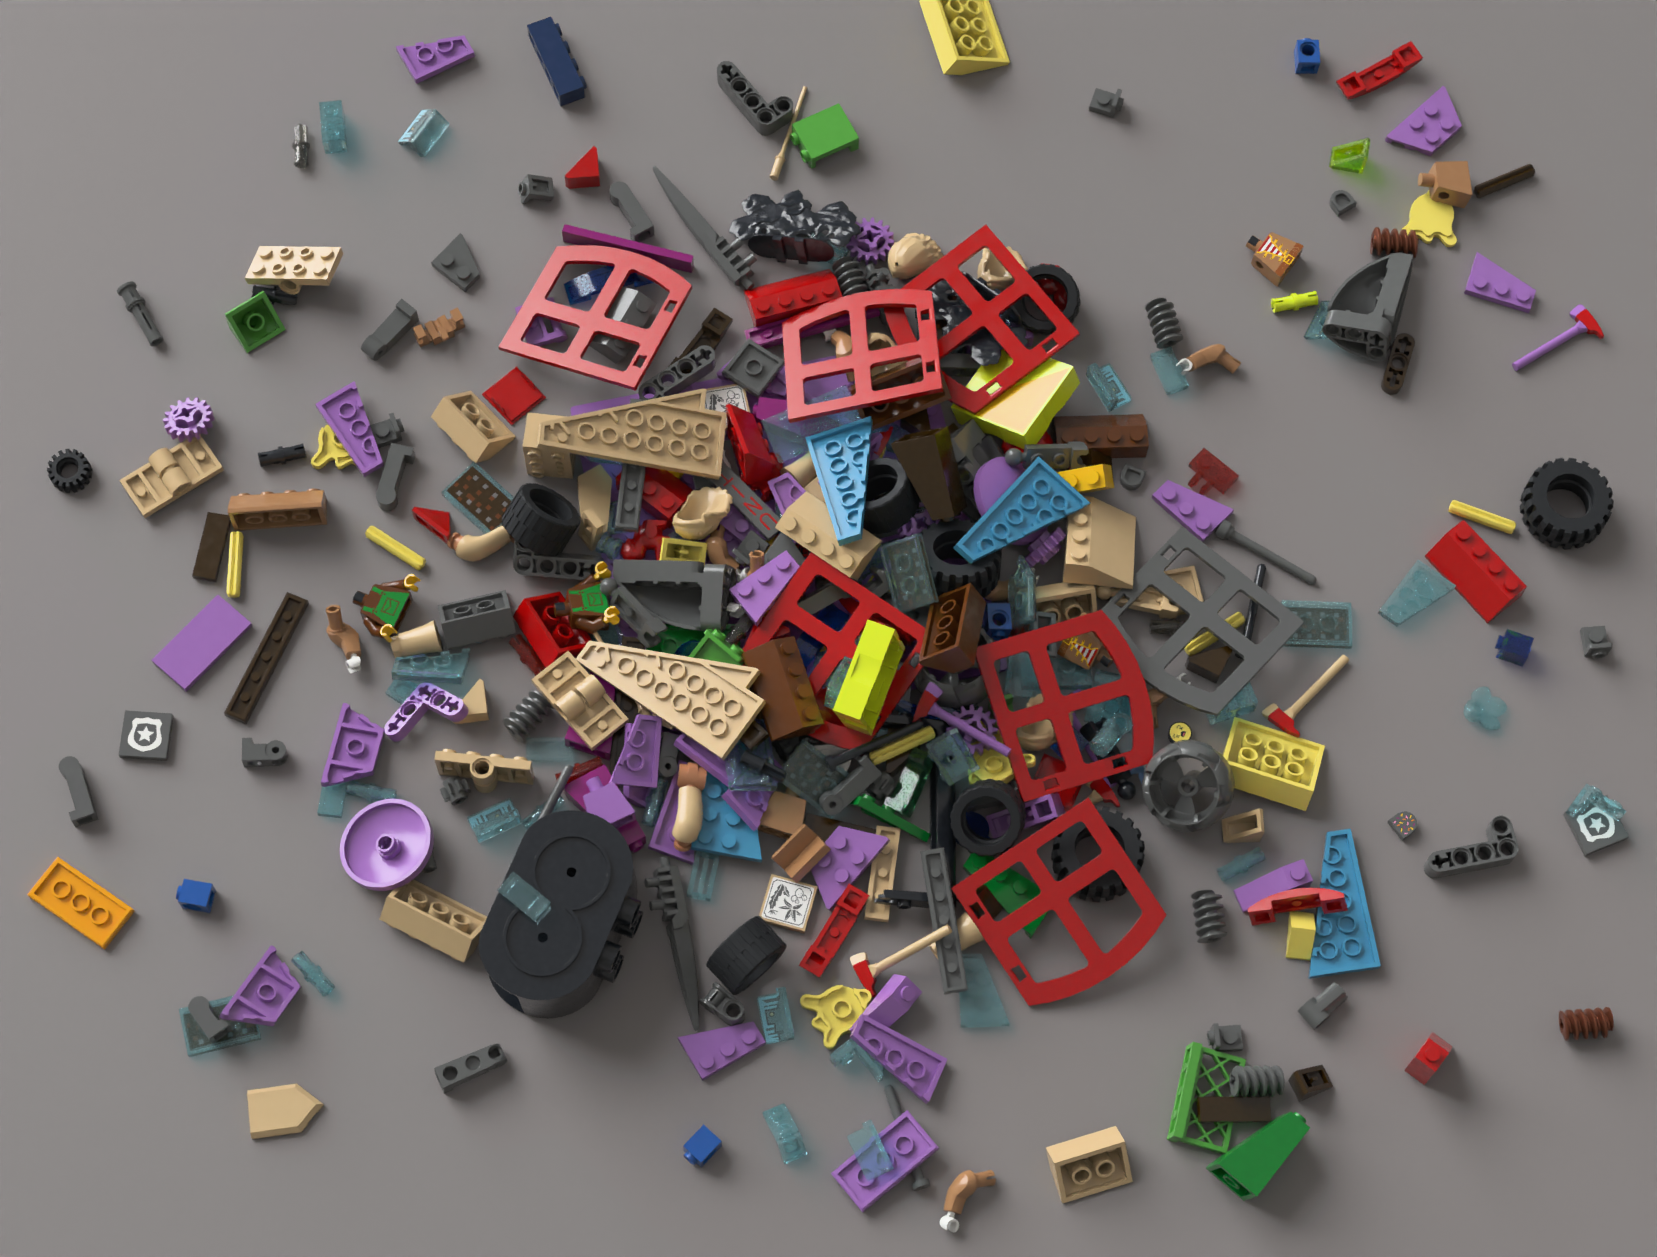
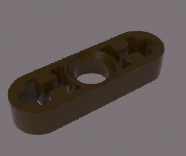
[1381,333,1415,395]

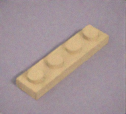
[864,825,900,922]

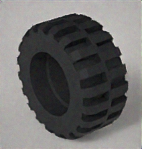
[1520,458,1614,549]
[918,518,1002,598]
[1051,806,1145,902]

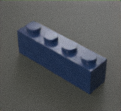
[527,16,587,106]

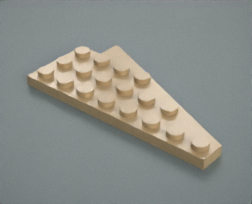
[537,389,727,480]
[576,641,766,761]

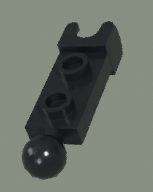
[1080,717,1136,800]

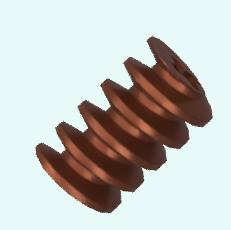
[1370,227,1418,258]
[1559,1007,1614,1041]

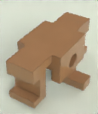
[413,307,465,348]

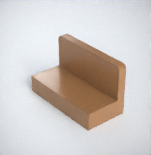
[771,824,831,883]

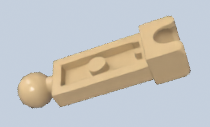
[1095,586,1178,619]

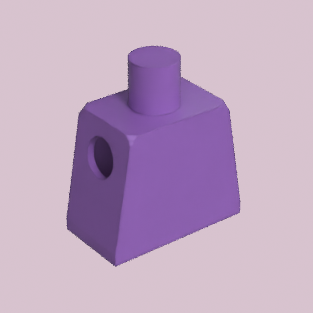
[583,776,636,828]

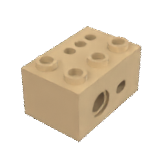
[523,413,576,479]

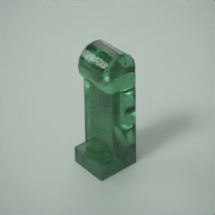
[884,747,934,818]

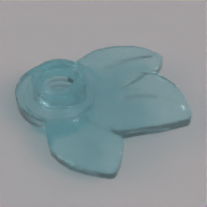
[1463,686,1507,730]

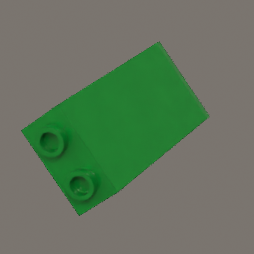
[1206,1112,1310,1201]

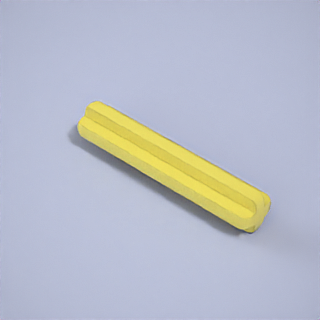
[1449,500,1516,534]
[365,525,426,570]
[227,531,244,598]
[1184,612,1245,656]
[869,726,935,765]

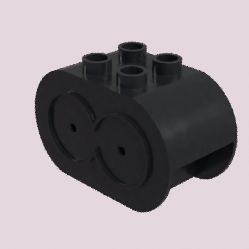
[479,810,643,1019]

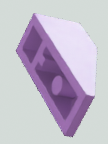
[986,793,1065,839]
[1233,859,1313,913]
[849,974,922,1032]

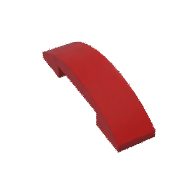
[1336,41,1423,100]
[799,884,870,978]
[1248,888,1348,925]

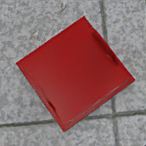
[482,367,546,426]
[1033,753,1082,812]

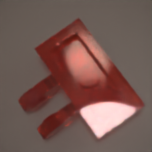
[1188,448,1239,496]

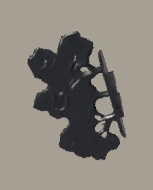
[729,189,860,265]
[915,271,1028,366]

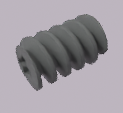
[832,256,868,297]
[1145,298,1183,349]
[503,690,555,742]
[1191,890,1227,943]
[1229,1065,1285,1097]

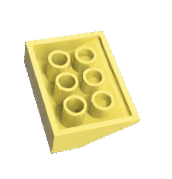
[919,0,1010,75]
[1223,717,1325,811]

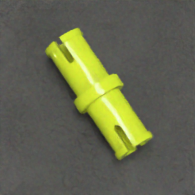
[1271,291,1318,313]

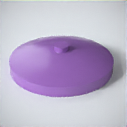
[974,457,1048,546]
[340,799,434,891]

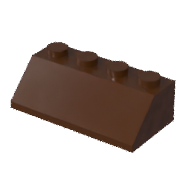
[847,358,952,431]
[1052,414,1149,458]
[918,583,986,673]
[742,636,824,742]

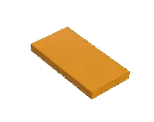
[27,857,135,950]

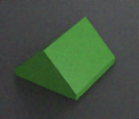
[224,291,286,353]

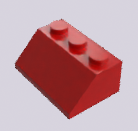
[726,404,776,485]
[615,467,693,529]
[513,591,592,668]

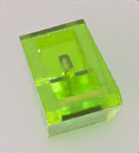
[1329,138,1370,174]

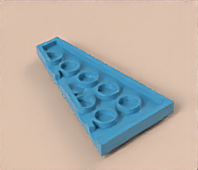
[805,416,873,546]
[953,456,1090,564]
[691,740,762,863]
[1308,829,1381,979]

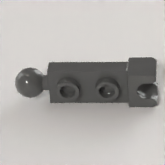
[1005,441,1089,470]
[600,578,667,648]

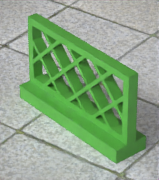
[1167,1042,1246,1154]

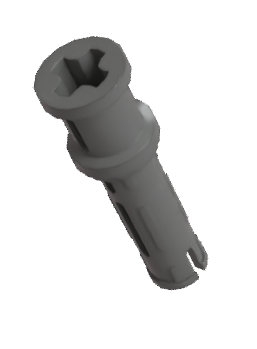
[117,281,163,346]

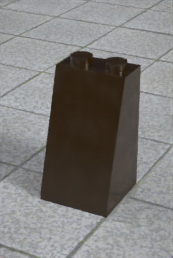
[891,426,967,522]

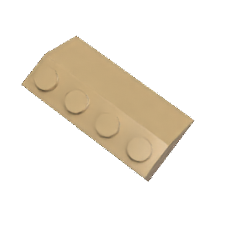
[775,491,882,580]
[379,879,487,963]

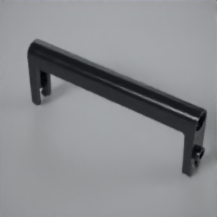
[874,713,956,909]

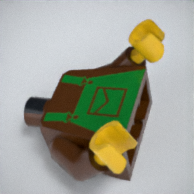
[554,561,620,634]
[353,574,421,643]

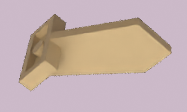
[577,464,612,552]

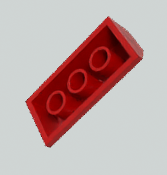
[744,269,842,327]
[1425,520,1527,624]

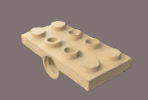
[245,246,344,295]
[119,435,224,518]
[531,651,629,751]
[434,749,534,793]

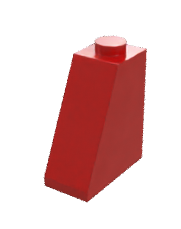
[1404,1032,1453,1085]

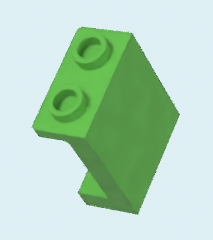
[790,103,859,169]
[688,628,745,666]

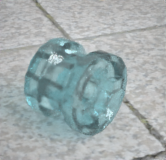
[596,532,624,561]

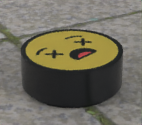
[1168,722,1192,743]

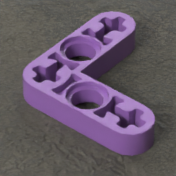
[384,682,469,742]

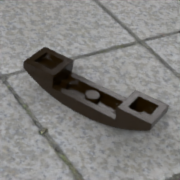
[668,308,733,374]

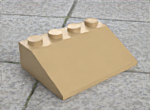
[1063,496,1136,589]

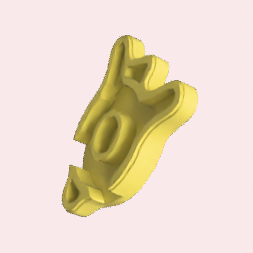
[1402,190,1457,247]
[311,424,355,469]
[968,730,1036,785]
[800,985,872,1050]

